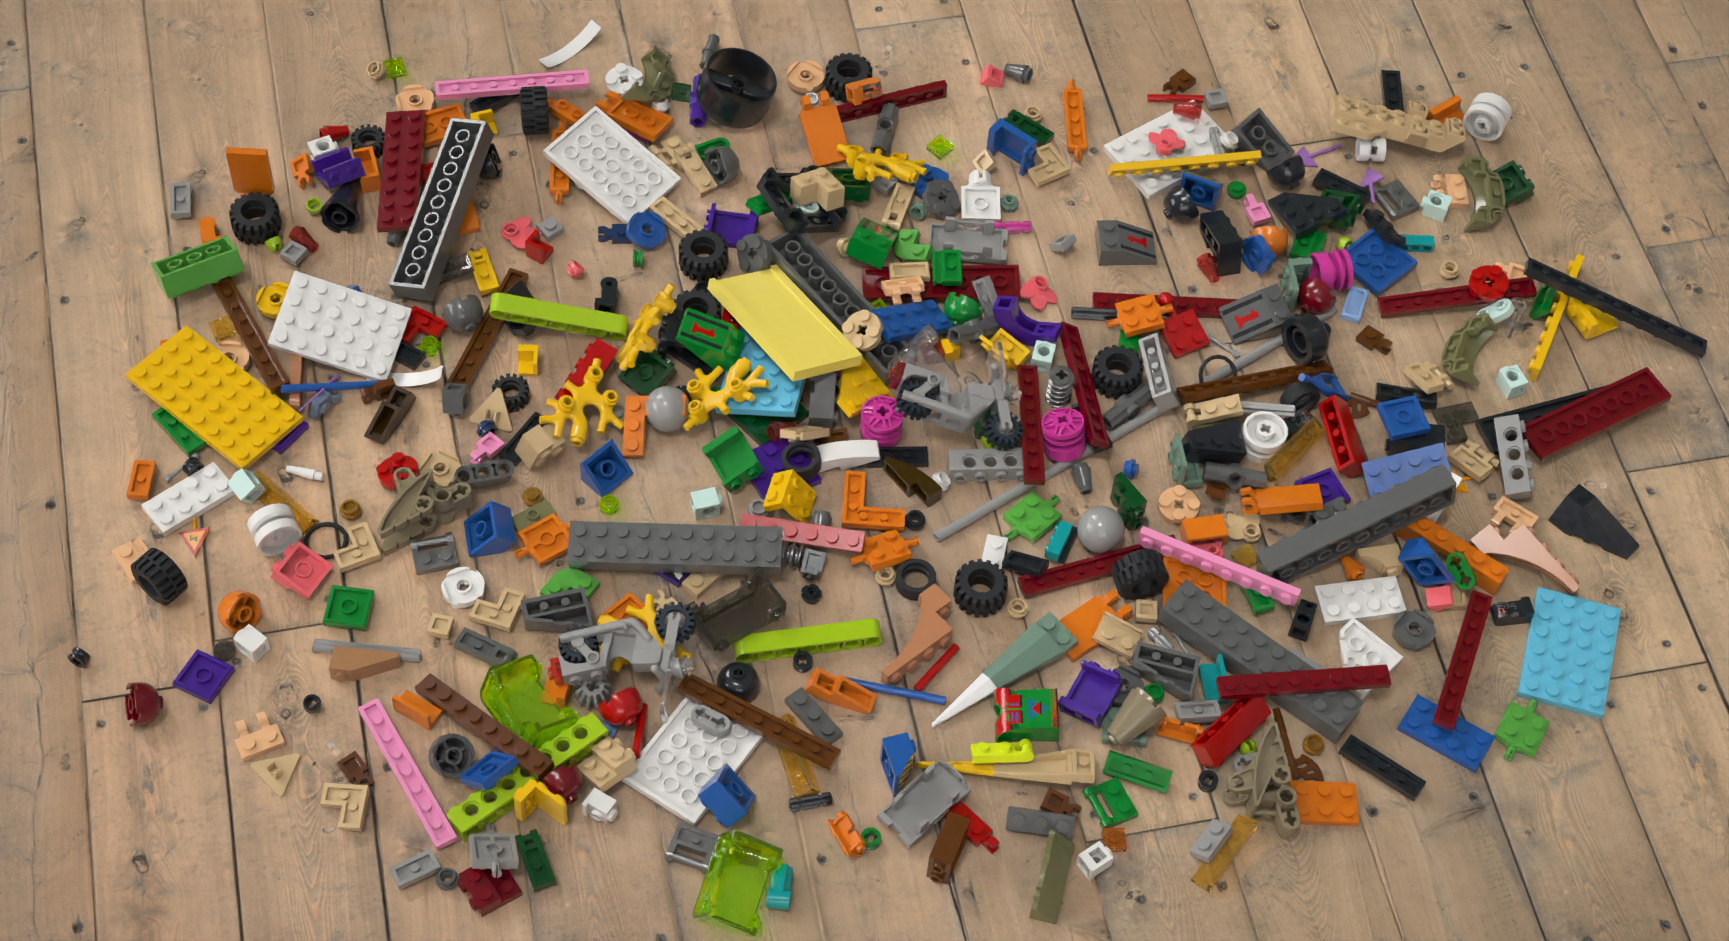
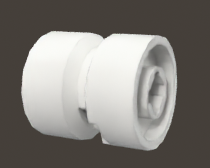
[1355,137,1386,162]

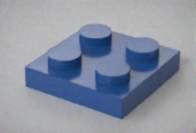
[1376,395,1431,441]
[459,750,519,791]

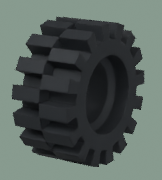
[351,124,385,159]
[492,373,530,413]

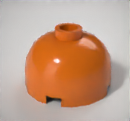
[1249,226,1288,257]
[218,590,262,634]

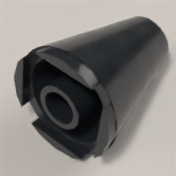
[320,182,360,233]

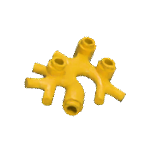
[837,143,927,184]
[616,283,677,371]
[683,357,769,431]
[539,358,624,447]
[597,594,693,673]

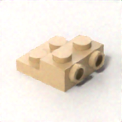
[577,736,638,792]

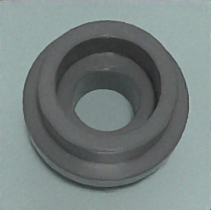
[435,868,459,890]

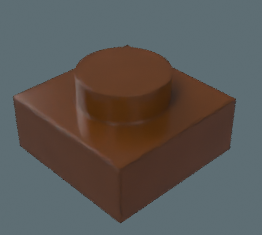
[1205,482,1231,500]

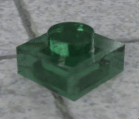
[671,82,692,103]

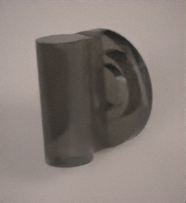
[212,640,236,661]

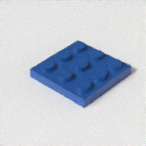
[1346,228,1418,297]

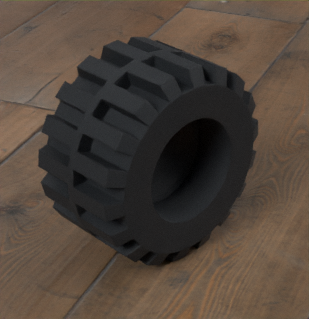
[825,53,873,103]
[520,86,550,135]
[229,192,282,245]
[679,229,728,282]
[674,289,721,320]
[1091,345,1144,400]
[130,548,188,606]
[1111,549,1169,600]
[953,559,1008,618]

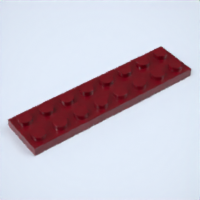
[377,109,426,233]
[861,265,1021,303]
[1522,367,1672,462]

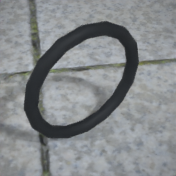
[1198,354,1237,383]
[304,522,348,559]

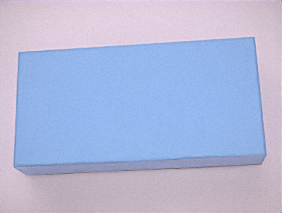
[1340,286,1369,324]

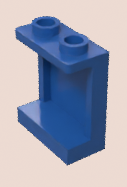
[986,118,1037,176]

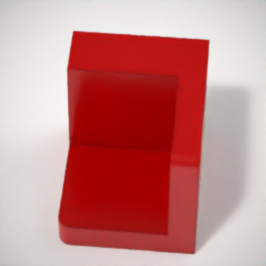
[525,229,554,265]

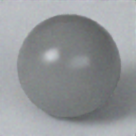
[646,386,690,432]
[1077,506,1125,553]

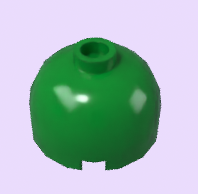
[944,292,984,326]

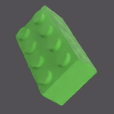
[151,236,244,298]

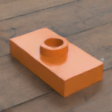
[126,460,157,500]

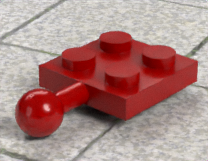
[1158,292,1211,359]

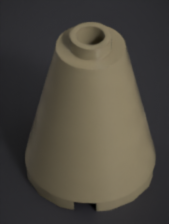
[1107,685,1167,746]

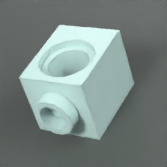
[1420,189,1452,223]
[1031,340,1056,375]
[1495,364,1529,400]
[227,468,266,504]
[690,487,723,521]

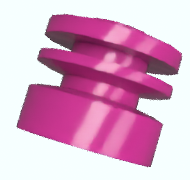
[1308,248,1354,292]
[860,395,904,447]
[1042,408,1086,462]

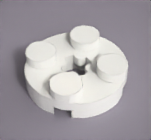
[605,63,643,97]
[441,567,485,609]

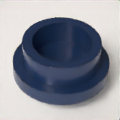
[477,420,497,437]

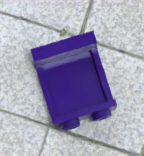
[311,147,366,189]
[703,203,759,249]
[1058,660,1123,728]

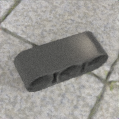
[452,459,514,490]

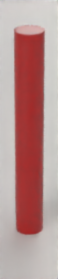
[1147,94,1204,102]
[913,643,960,692]
[632,703,648,759]

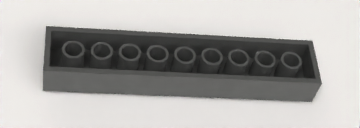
[388,118,494,301]
[769,232,918,387]
[1256,464,1457,583]
[567,521,784,576]
[1158,580,1364,744]

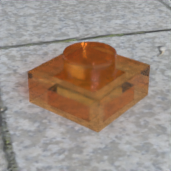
[1101,828,1127,852]

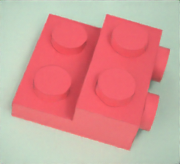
[270,540,333,600]

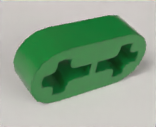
[1446,551,1477,590]

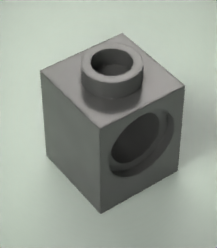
[442,383,469,416]

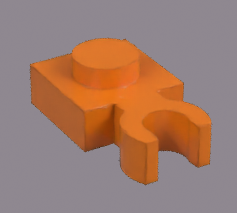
[290,153,314,190]

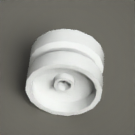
[1463,92,1512,141]
[1242,411,1288,464]
[247,503,302,556]

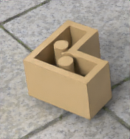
[790,167,845,211]
[515,423,566,470]

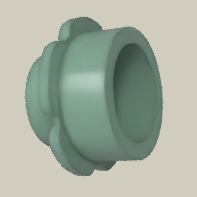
[1000,194,1018,212]
[909,201,928,220]

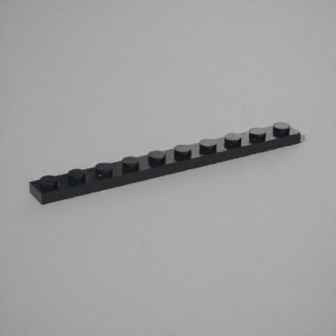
[1523,257,1707,358]

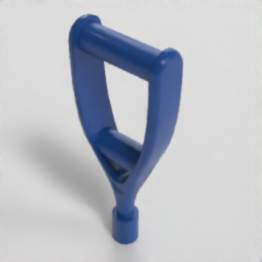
[1298,373,1350,401]

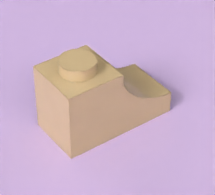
[1354,543,1404,578]

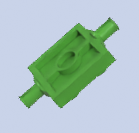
[1003,492,1062,543]
[1494,699,1550,762]

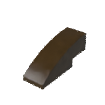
[364,385,417,445]
[883,456,942,507]

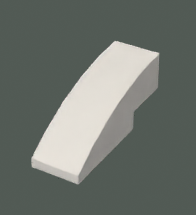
[813,440,880,472]

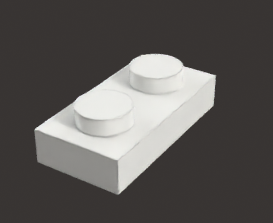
[982,534,1008,569]

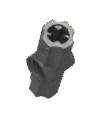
[870,103,899,155]
[947,318,1000,345]
[1102,384,1153,431]
[1202,461,1267,489]

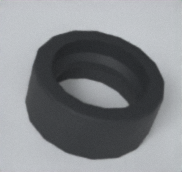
[1280,381,1321,412]
[781,440,822,481]
[896,558,936,601]

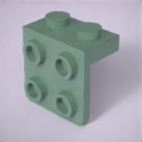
[1280,257,1313,312]
[1168,433,1203,488]

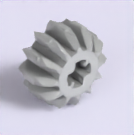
[575,677,612,710]

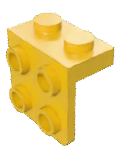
[1565,297,1619,340]
[979,328,1032,371]
[762,469,816,523]
[514,779,568,825]

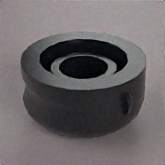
[1282,313,1329,366]

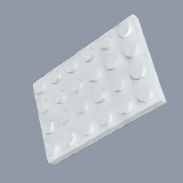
[1103,100,1239,200]
[543,106,681,224]
[268,271,412,381]
[621,697,764,827]

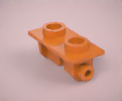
[1156,716,1204,744]
[826,811,866,857]

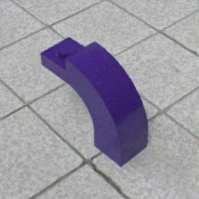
[992,295,1062,346]

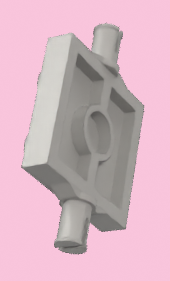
[468,823,519,878]

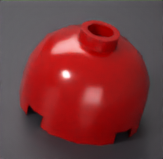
[597,686,642,727]

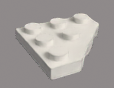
[1338,617,1403,700]

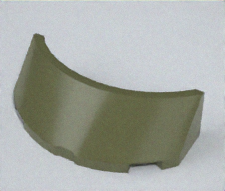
[621,46,675,102]
[1457,155,1506,232]
[1442,313,1499,386]
[1029,829,1075,924]

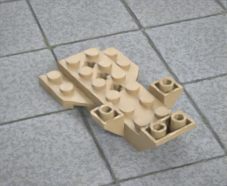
[1330,94,1466,153]

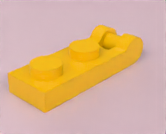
[466,247,499,296]

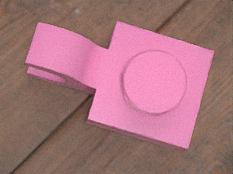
[1243,193,1271,226]
[469,432,505,464]

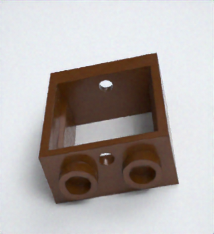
[926,811,970,884]

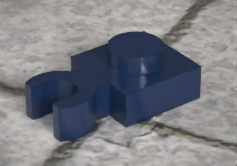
[598,224,632,244]

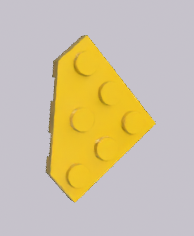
[837,357,894,418]

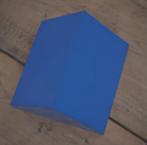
[580,439,633,497]

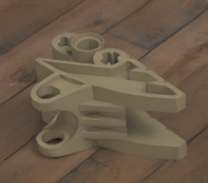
[378,467,473,557]
[1222,722,1301,837]

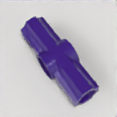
[690,74,707,128]

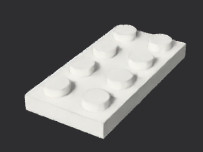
[141,462,236,537]
[1313,576,1406,626]

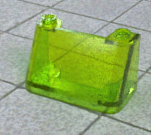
[480,654,579,750]
[692,829,784,937]

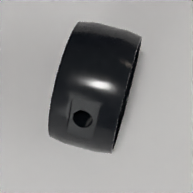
[696,48,777,129]

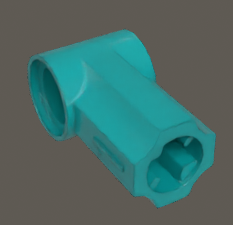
[766,863,793,911]

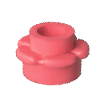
[567,260,585,279]

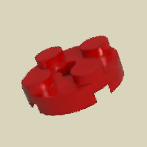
[1468,265,1509,303]
[376,452,419,490]

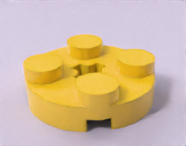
[256,282,289,319]

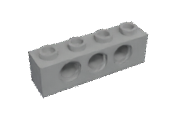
[1139,333,1180,412]
[1494,414,1536,500]
[947,448,1023,483]

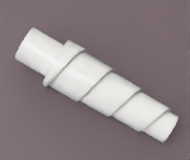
[286,465,325,481]

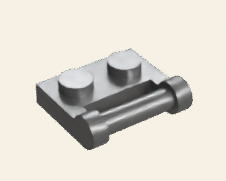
[1374,179,1420,221]
[410,532,459,576]
[665,822,722,874]

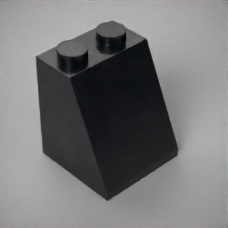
[1384,424,1445,456]

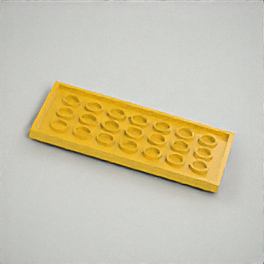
[125,325,304,470]

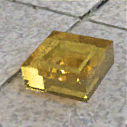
[208,316,236,342]
[1231,543,1256,568]

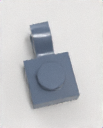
[310,390,342,419]

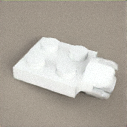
[961,169,1001,222]

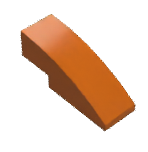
[804,667,877,714]

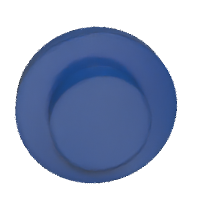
[1123,459,1139,480]

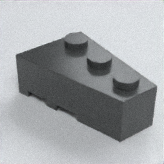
[808,371,840,430]
[520,587,593,633]
[1131,641,1201,702]

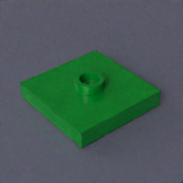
[322,585,375,631]

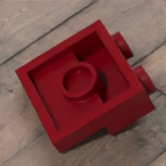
[457,867,522,917]

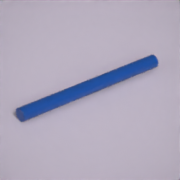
[281,380,380,393]
[846,677,946,705]

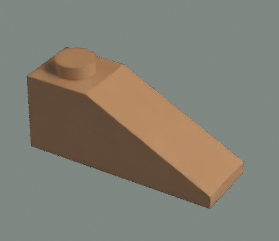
[329,646,401,682]

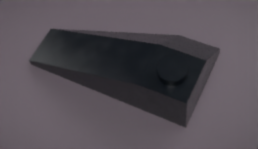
[1548,484,1640,560]

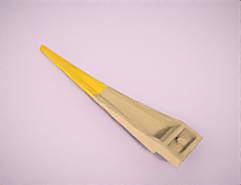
[916,748,1095,785]

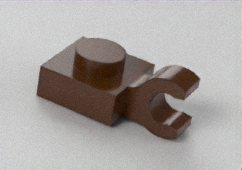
[1356,325,1393,355]

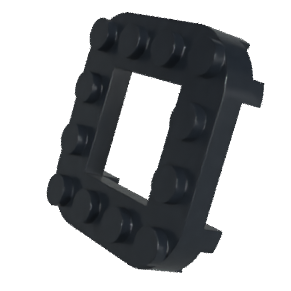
[756,167,848,233]

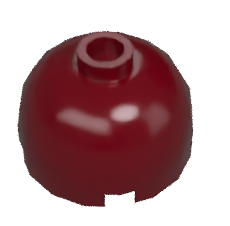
[1297,277,1337,315]
[125,682,163,727]
[543,762,583,805]

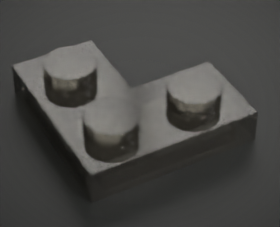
[439,252,475,285]
[1432,401,1479,446]

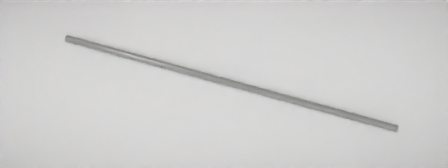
[933,305,1338,542]

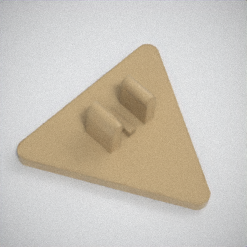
[469,388,513,432]
[250,753,300,797]

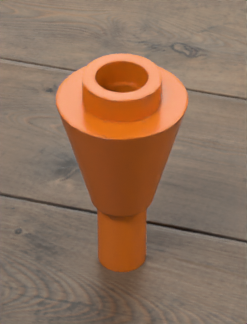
[1339,555,1366,581]

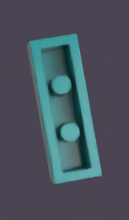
[1399,234,1435,253]
[1044,520,1073,562]

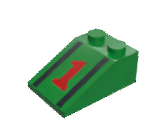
[845,217,899,270]
[676,308,745,372]

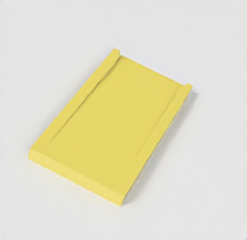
[707,264,863,382]

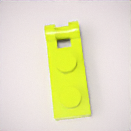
[970,739,1034,764]

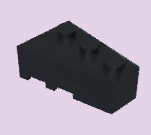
[1199,210,1244,277]
[1181,420,1247,465]

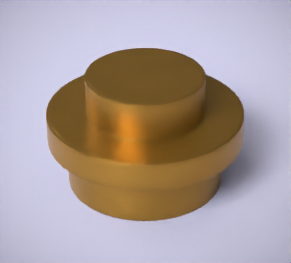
[522,487,543,507]
[340,499,361,520]
[1302,734,1325,755]

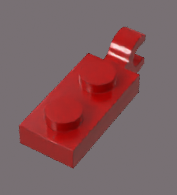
[945,801,1000,854]

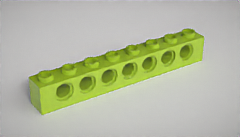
[446,712,609,843]

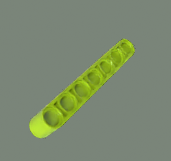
[489,293,628,341]
[733,618,883,663]

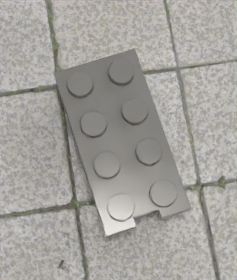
[929,216,1008,265]
[877,759,971,849]

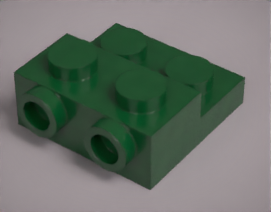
[1493,160,1535,207]
[827,168,871,203]
[1321,189,1364,231]
[618,349,677,396]
[1110,472,1147,531]

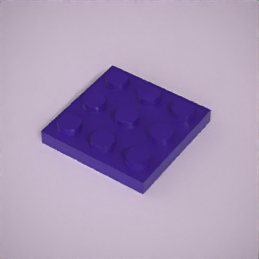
[751,438,822,500]

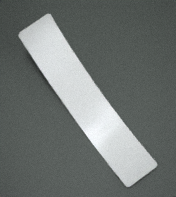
[538,20,601,67]
[366,365,443,386]

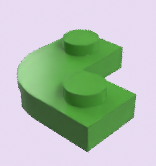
[894,229,933,263]
[540,568,600,600]

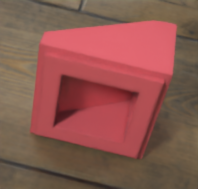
[980,64,1004,88]
[1425,585,1454,612]

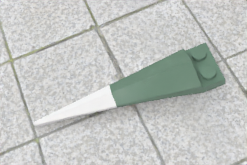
[932,612,1079,728]

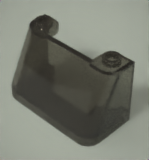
[687,566,786,652]

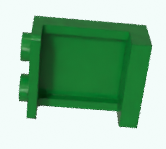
[701,425,764,493]

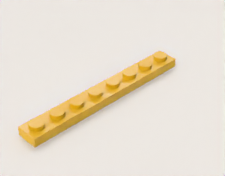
[1107,150,1262,178]
[1527,254,1585,382]

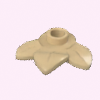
[1226,513,1261,543]

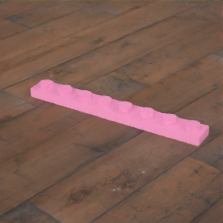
[435,70,589,101]
[1137,526,1301,607]
[358,698,458,851]

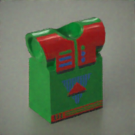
[993,688,1059,743]

